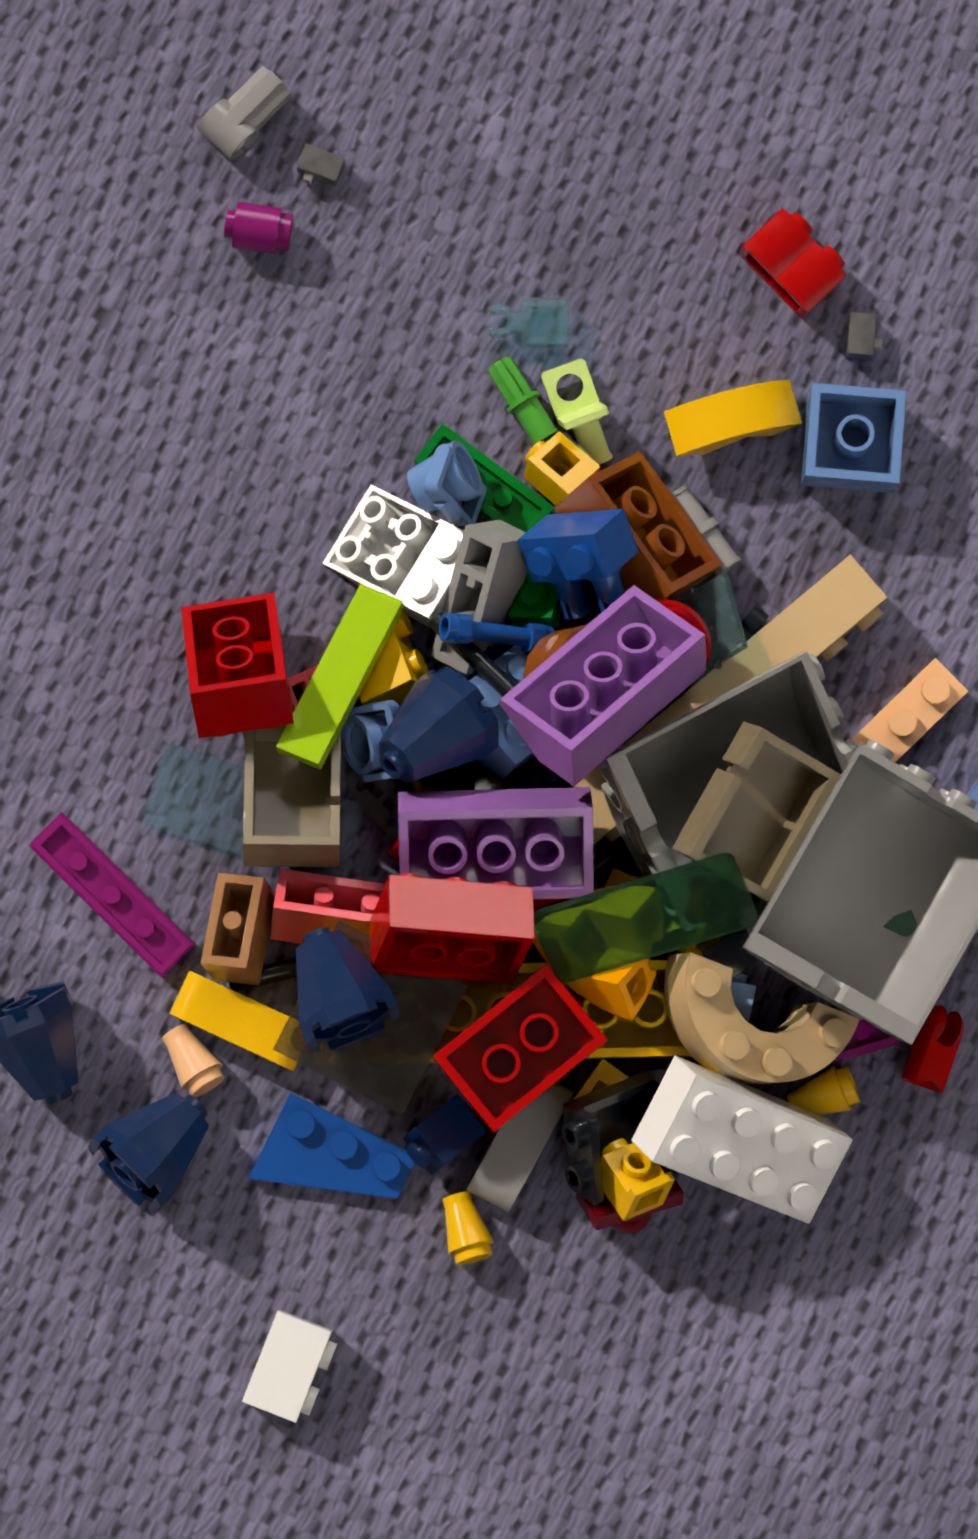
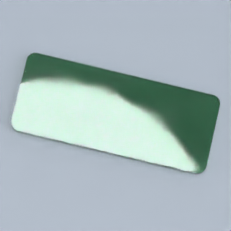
[534,852,759,983]

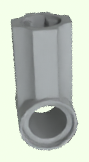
[197,66,291,161]

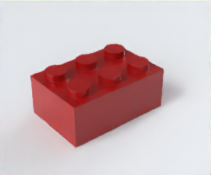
[181,592,294,739]
[370,873,534,984]
[432,964,608,1133]

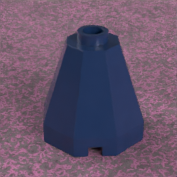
[379,666,499,782]
[296,927,401,1053]
[0,981,78,1105]
[87,1093,209,1215]

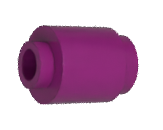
[224,201,293,254]

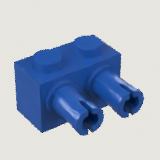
[518,509,638,619]

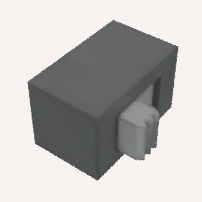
[297,143,345,187]
[845,312,883,360]

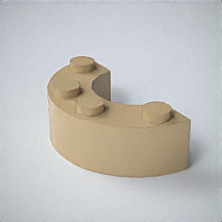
[664,952,859,1084]

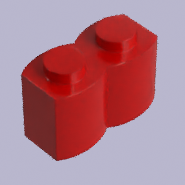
[739,208,847,319]

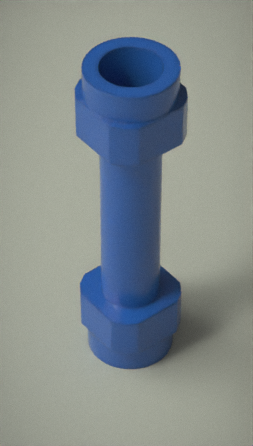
[439,613,554,653]

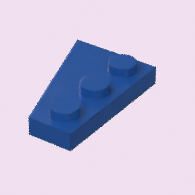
[248,1093,415,1199]

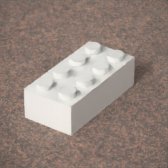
[631,1055,853,1224]

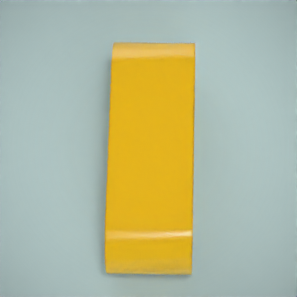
[169,971,307,1071]

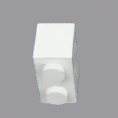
[242,1310,337,1423]

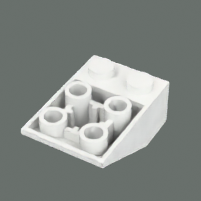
[322,485,464,627]

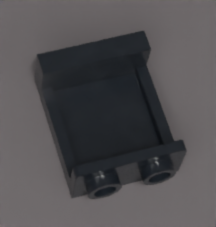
[562,1067,680,1205]

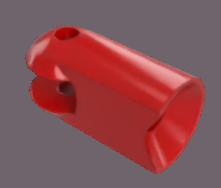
[901,1005,964,1093]

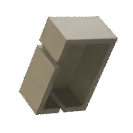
[672,721,841,902]
[243,725,341,867]

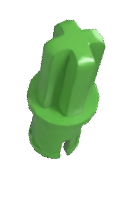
[489,356,559,445]

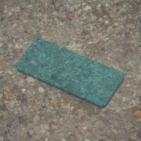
[143,745,362,877]

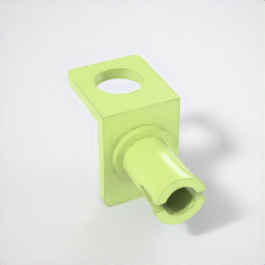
[541,358,613,465]

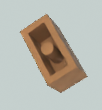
[200,873,275,985]

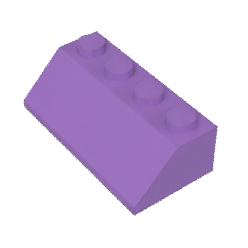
[500,585,706,786]
[398,787,594,899]

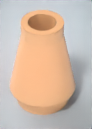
[162,1024,225,1098]

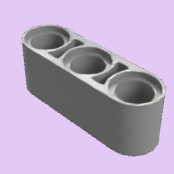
[466,1082,574,1213]

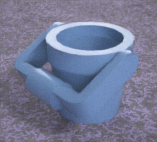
[407,440,487,526]
[341,700,400,782]

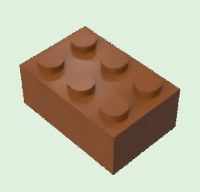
[554,451,723,601]

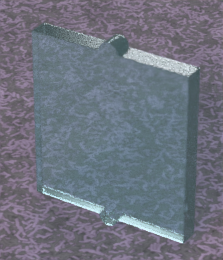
[677,573,748,674]

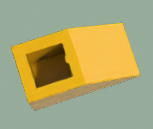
[359,610,428,713]

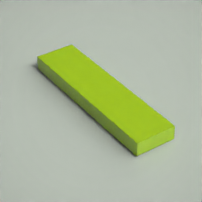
[276,584,405,770]

